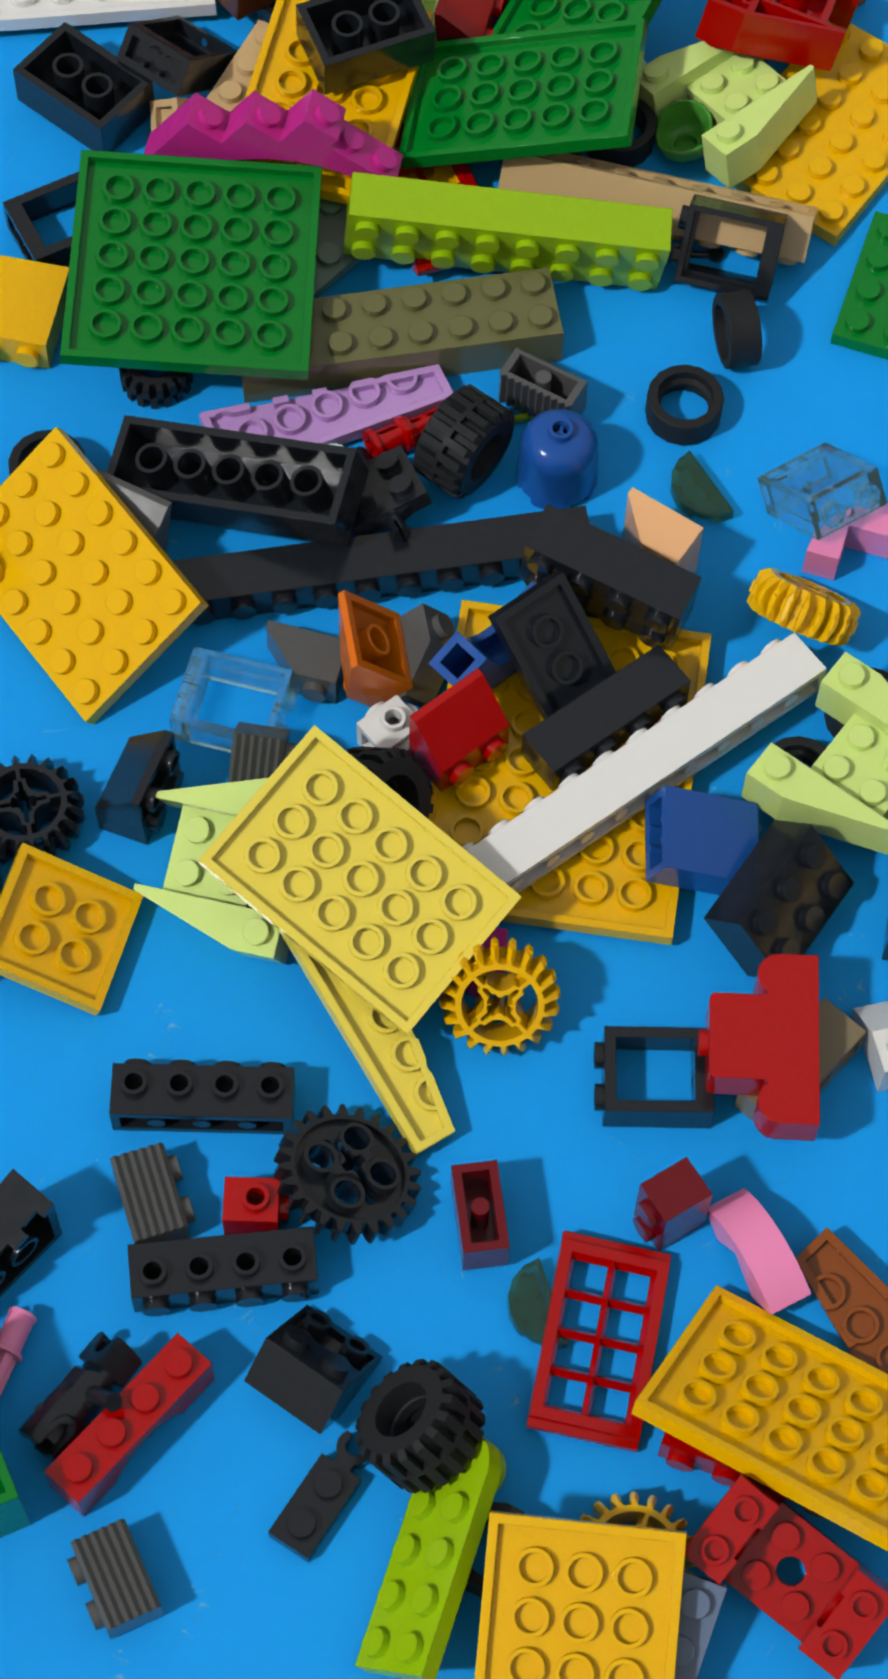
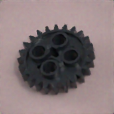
[273,1104,421,1245]

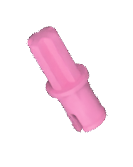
[0,1306,37,1396]

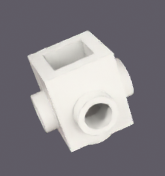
[356,695,418,751]

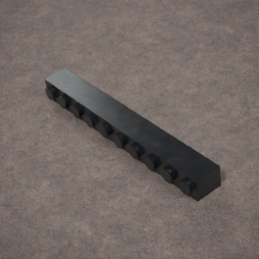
[173,506,589,625]

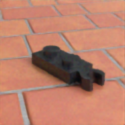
[268,1431,369,1562]

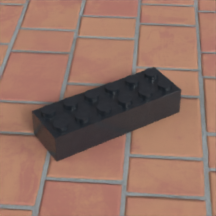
[107,415,369,546]

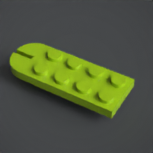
[355,1437,507,1679]

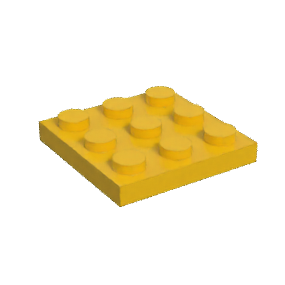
[0,843,143,1016]

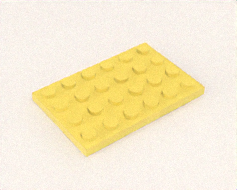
[198,725,522,1036]

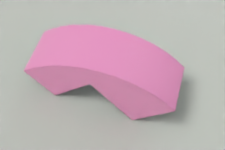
[802,502,888,581]
[707,1188,811,1315]

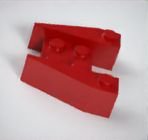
[695,0,859,71]

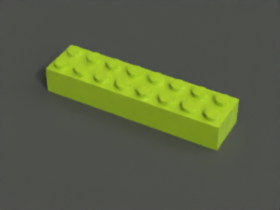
[343,172,673,291]

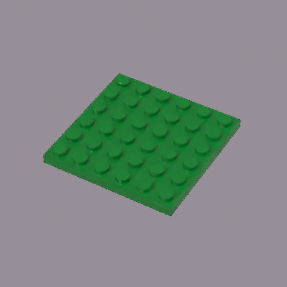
[60,150,322,380]

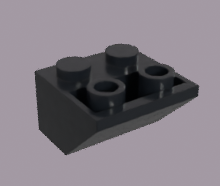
[95,730,184,845]
[244,1305,383,1434]

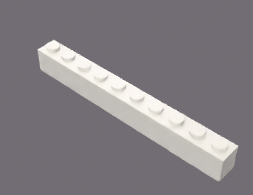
[463,633,827,893]

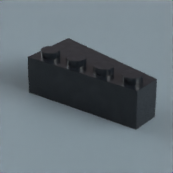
[0,1169,62,1297]

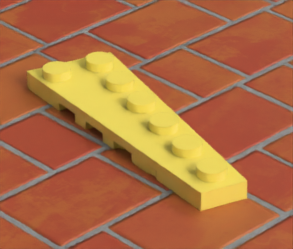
[279,931,455,1155]

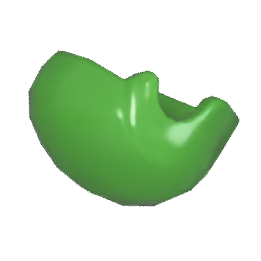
[655,99,713,163]

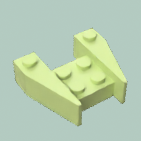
[638,41,817,188]
[741,651,888,855]
[133,778,289,965]

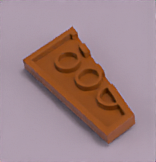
[796,1227,888,1374]

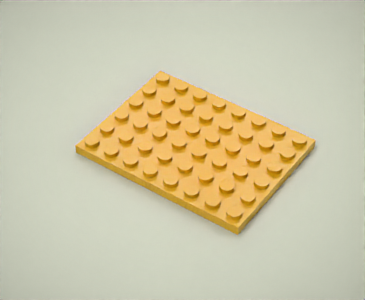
[429,600,712,945]

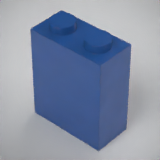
[645,785,762,895]

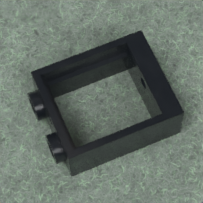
[117,15,237,97]
[3,172,79,267]
[670,194,788,301]
[594,1026,714,1129]

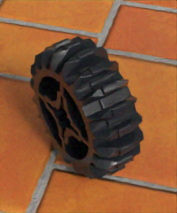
[0,754,85,866]

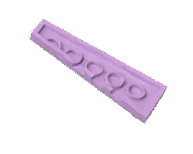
[199,364,453,445]

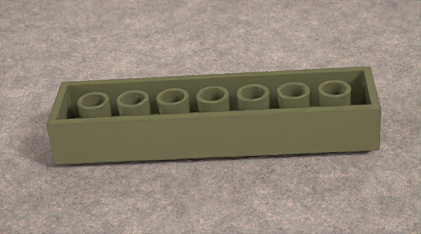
[240,267,564,403]

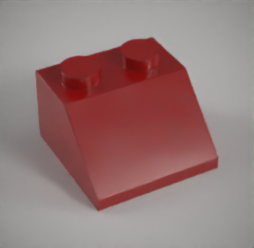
[434,0,507,41]
[409,668,510,792]

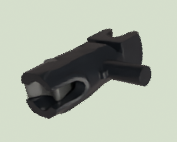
[18,1332,142,1461]

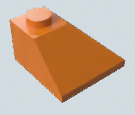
[338,590,413,707]

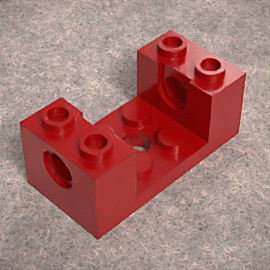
[685,1473,888,1679]

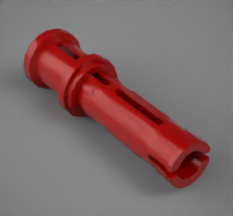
[362,405,440,459]

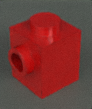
[222,1176,290,1235]

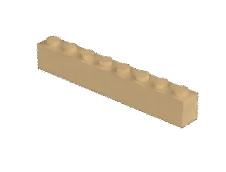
[498,153,818,265]

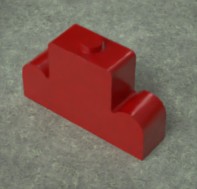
[697,954,820,1141]

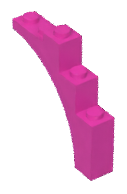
[144,89,403,177]

